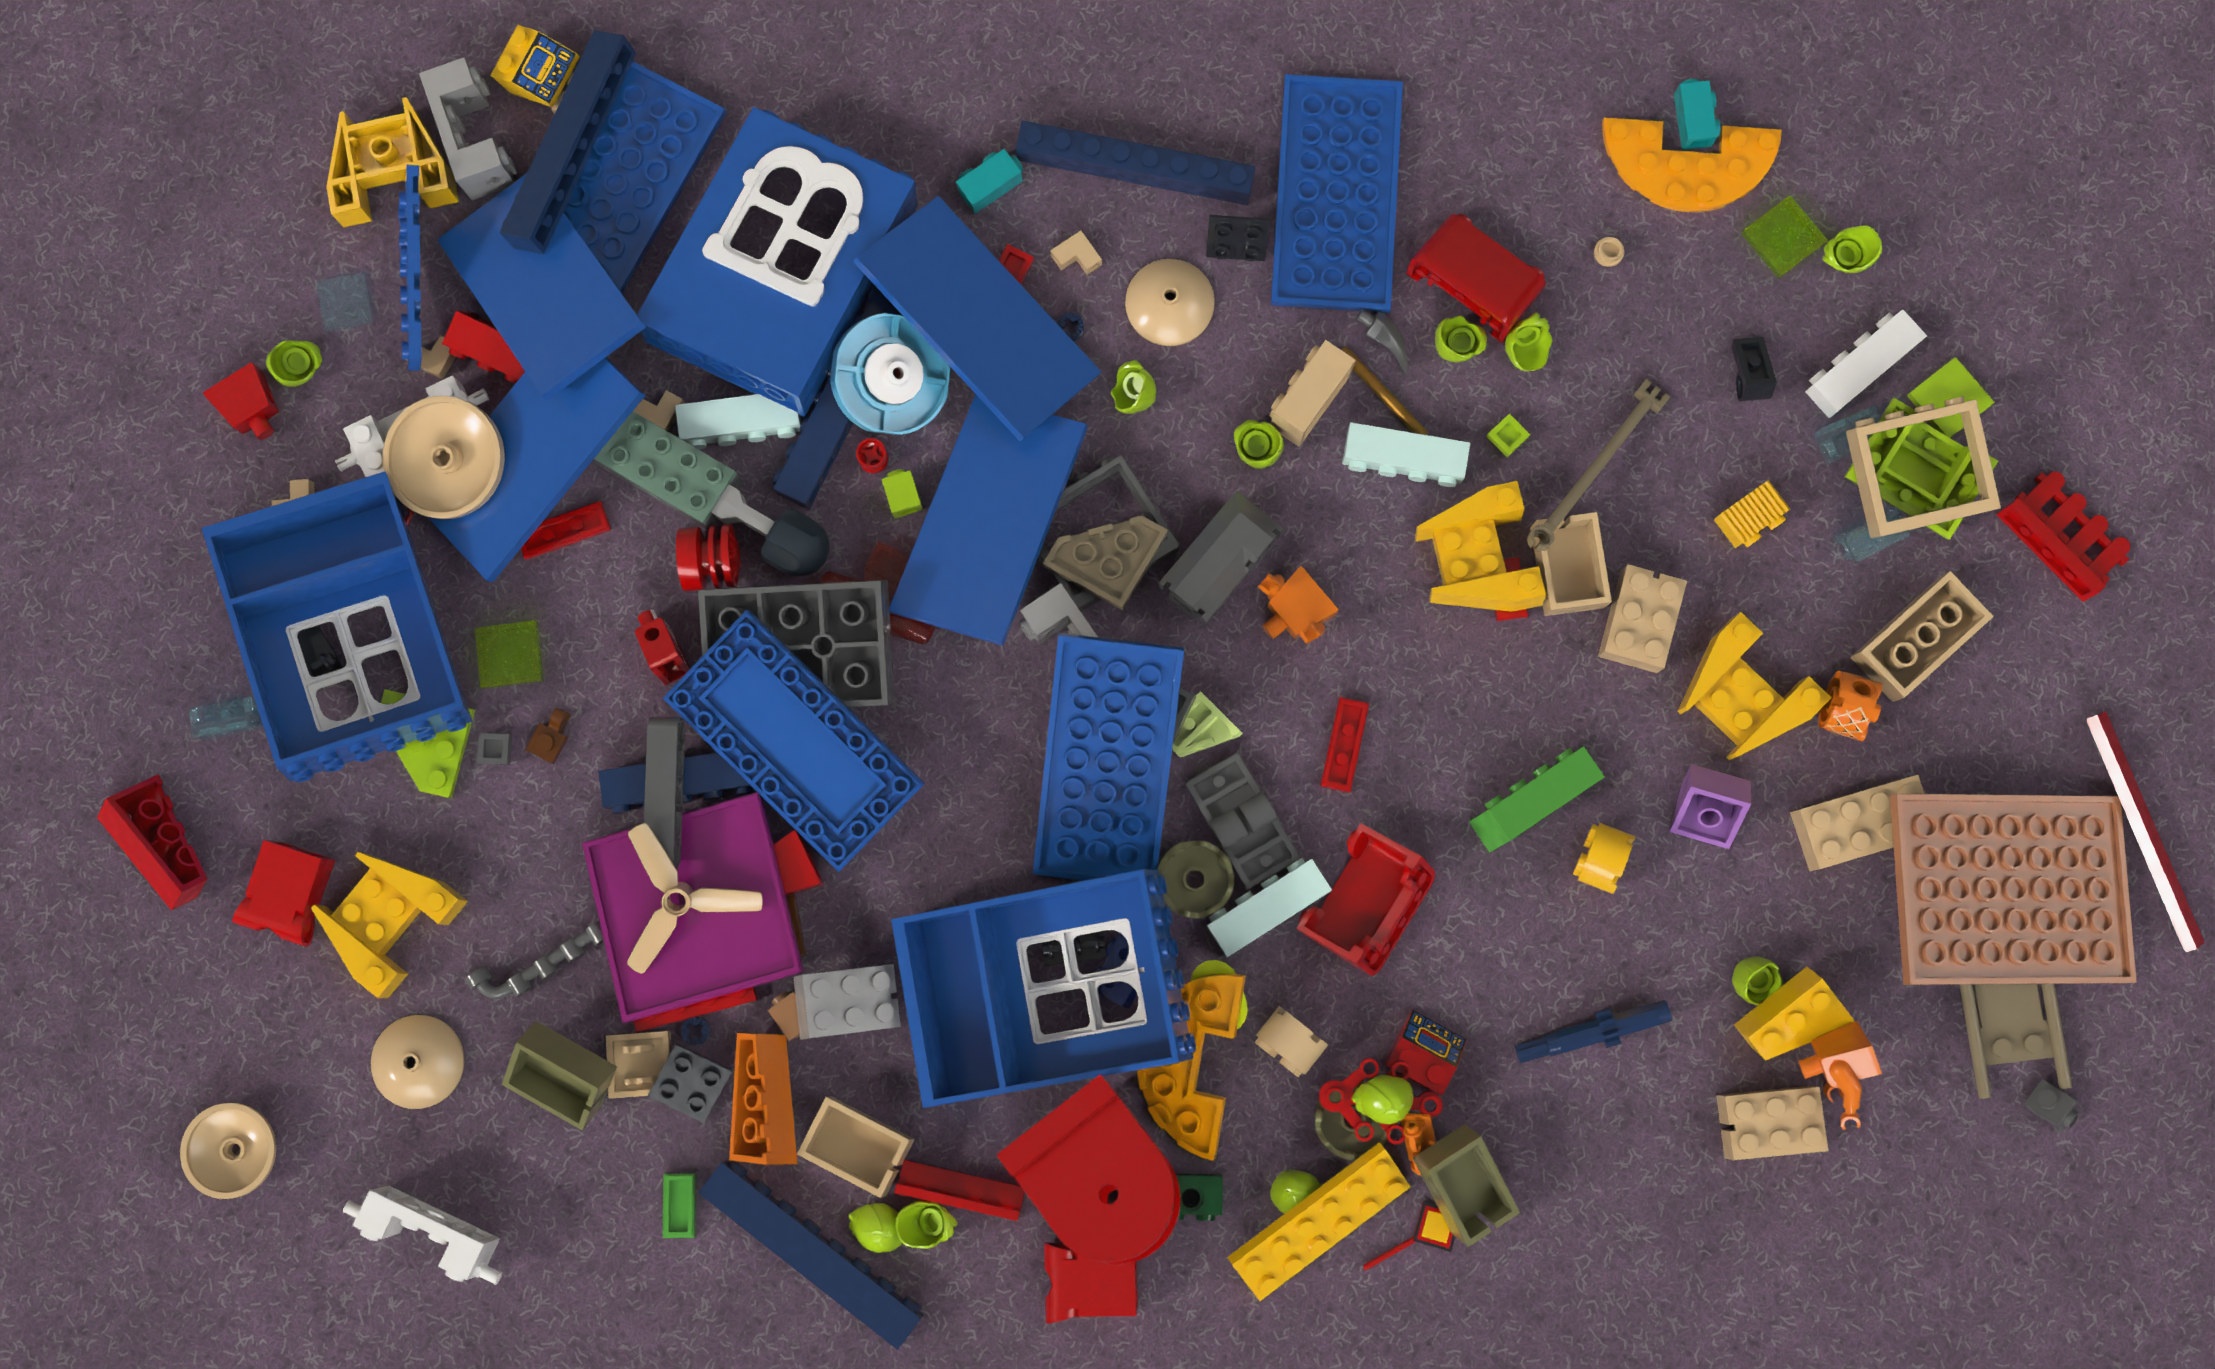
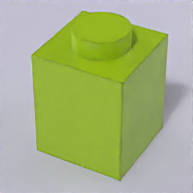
[882,469,923,519]

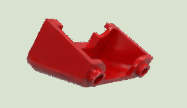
[1406,213,1546,343]
[1296,823,1435,976]

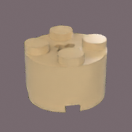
[1254,1006,1328,1077]

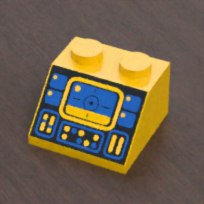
[490,25,580,107]

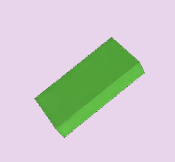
[663,1173,696,1238]

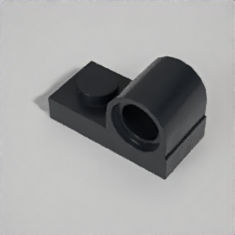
[1731,337,1777,401]

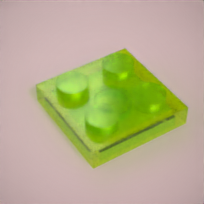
[1741,195,1828,279]
[475,620,544,689]

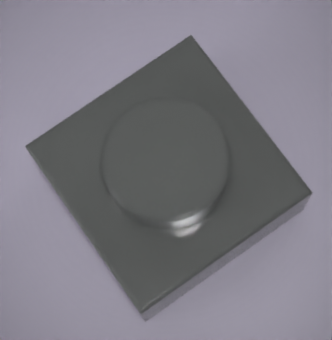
[477,733,512,765]

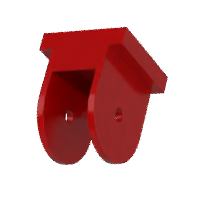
[996,1074,1181,1265]

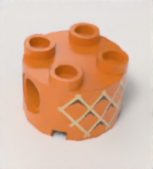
[1818,670,1883,742]

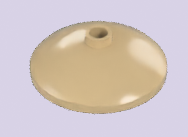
[1125,259,1215,346]
[371,1015,465,1109]
[180,1103,276,1199]

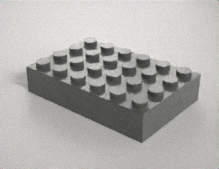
[698,580,895,707]

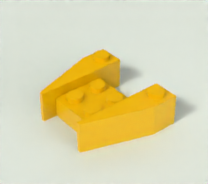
[326,97,459,228]
[1415,481,1546,612]
[1677,612,1832,760]
[311,852,468,998]

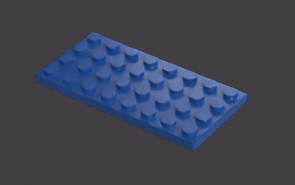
[564,62,727,294]
[1271,74,1403,313]
[1033,633,1184,881]

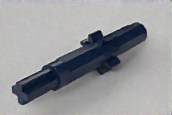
[1515,1000,1672,1064]

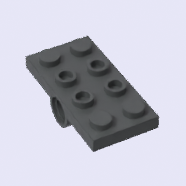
[1185,752,1301,890]

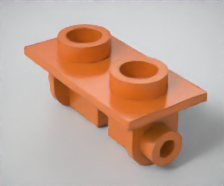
[1401,1113,1436,1175]

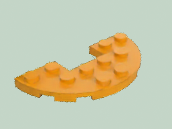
[1602,117,1782,212]
[1137,974,1246,1161]

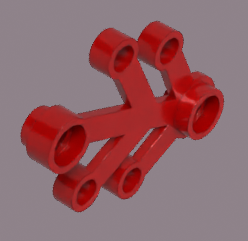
[1319,1057,1443,1144]

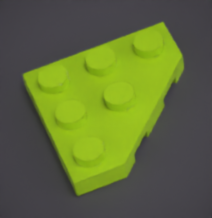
[381,689,475,799]

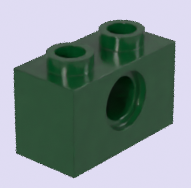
[1176,1173,1223,1221]

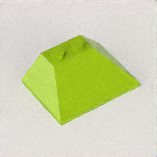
[1844,398,1998,540]

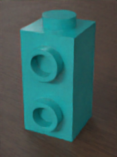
[1674,78,1720,150]
[956,149,1023,214]

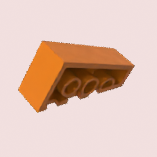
[729,1033,798,1165]

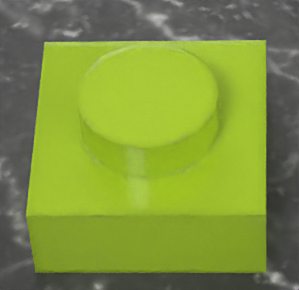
[1486,414,1530,458]

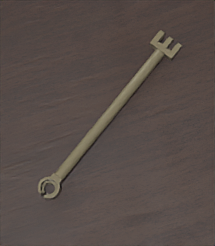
[1527,379,1671,552]

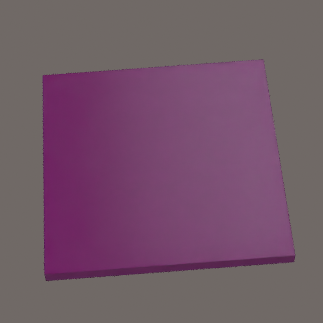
[582,792,804,1023]

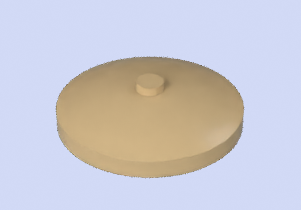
[383,396,505,519]

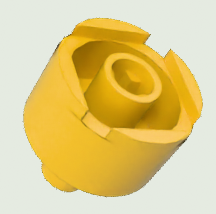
[1573,823,1635,894]

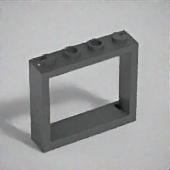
[1039,455,1179,612]

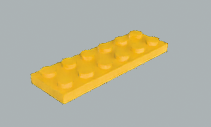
[1227,1142,1410,1301]

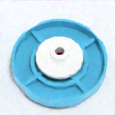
[830,313,950,435]

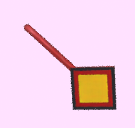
[1363,1201,1455,1270]

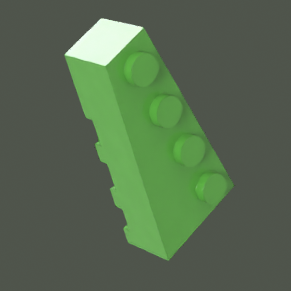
[1469,746,1605,853]

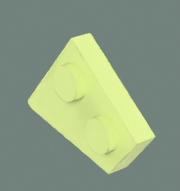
[1172,691,1243,758]

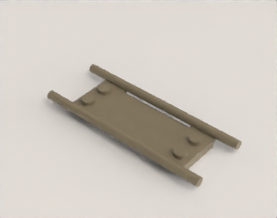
[1959,984,2073,1099]

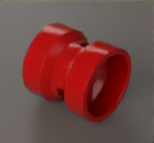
[856,438,889,474]

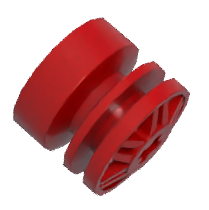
[676,524,741,592]

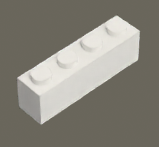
[1805,309,1927,418]

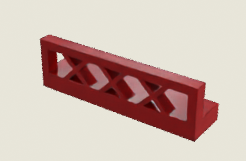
[894,1159,1025,1221]

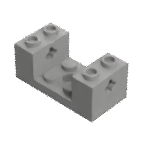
[419,57,518,201]
[1019,583,1098,645]

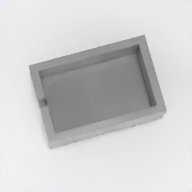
[793,964,901,1040]

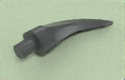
[1356,309,1407,375]

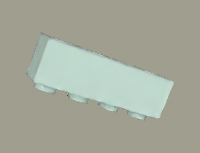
[675,394,802,450]
[1342,422,1470,487]
[1206,858,1332,958]

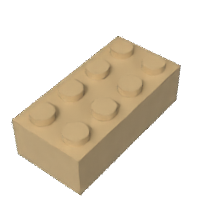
[1850,571,1994,702]
[1790,775,1925,871]

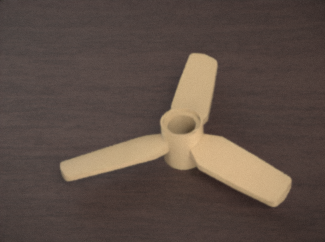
[627,822,763,974]

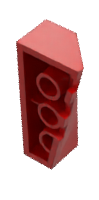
[442,310,525,384]
[97,774,207,911]

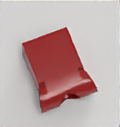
[232,840,336,947]
[1044,1242,1138,1324]

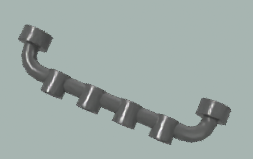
[464,921,604,999]

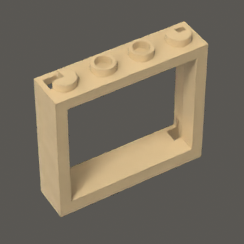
[1846,396,2001,538]

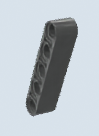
[644,717,685,869]

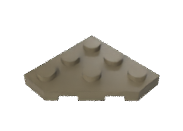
[1042,515,1168,611]

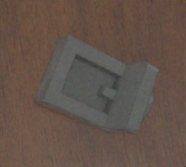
[2024,1079,2080,1134]

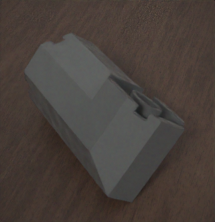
[1158,491,1284,626]

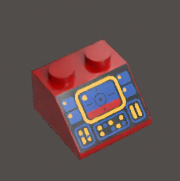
[1383,1009,1467,1096]

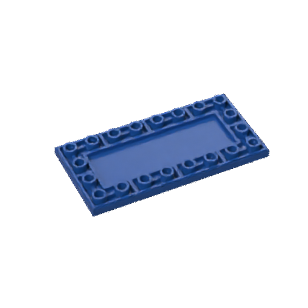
[437,173,646,401]
[853,196,1101,442]
[428,357,646,583]
[889,394,1088,646]
[663,609,926,872]

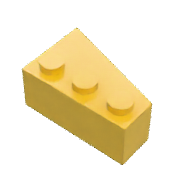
[1734,967,1855,1061]

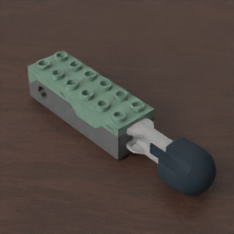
[592,411,830,577]

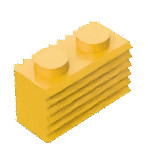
[1714,480,1790,548]

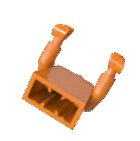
[1257,566,1339,644]
[1798,1021,1882,1130]

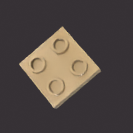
[606,1031,671,1099]

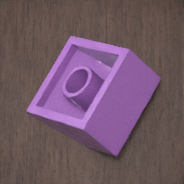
[1669,764,1751,849]

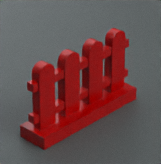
[1996,471,2130,602]

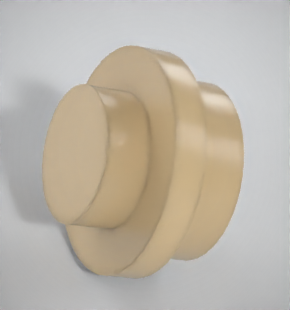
[1594,237,1624,267]

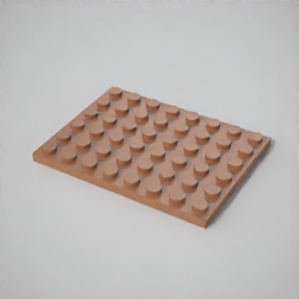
[1890,794,2137,985]

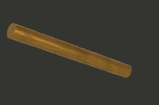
[1342,346,1429,435]

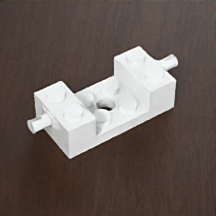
[335,375,490,477]
[343,1186,502,1285]

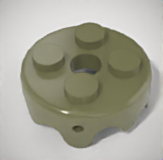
[1158,841,1234,919]
[1314,1081,1393,1160]

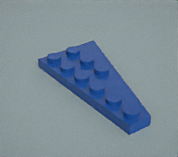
[398,165,422,371]

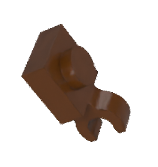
[525,708,572,764]

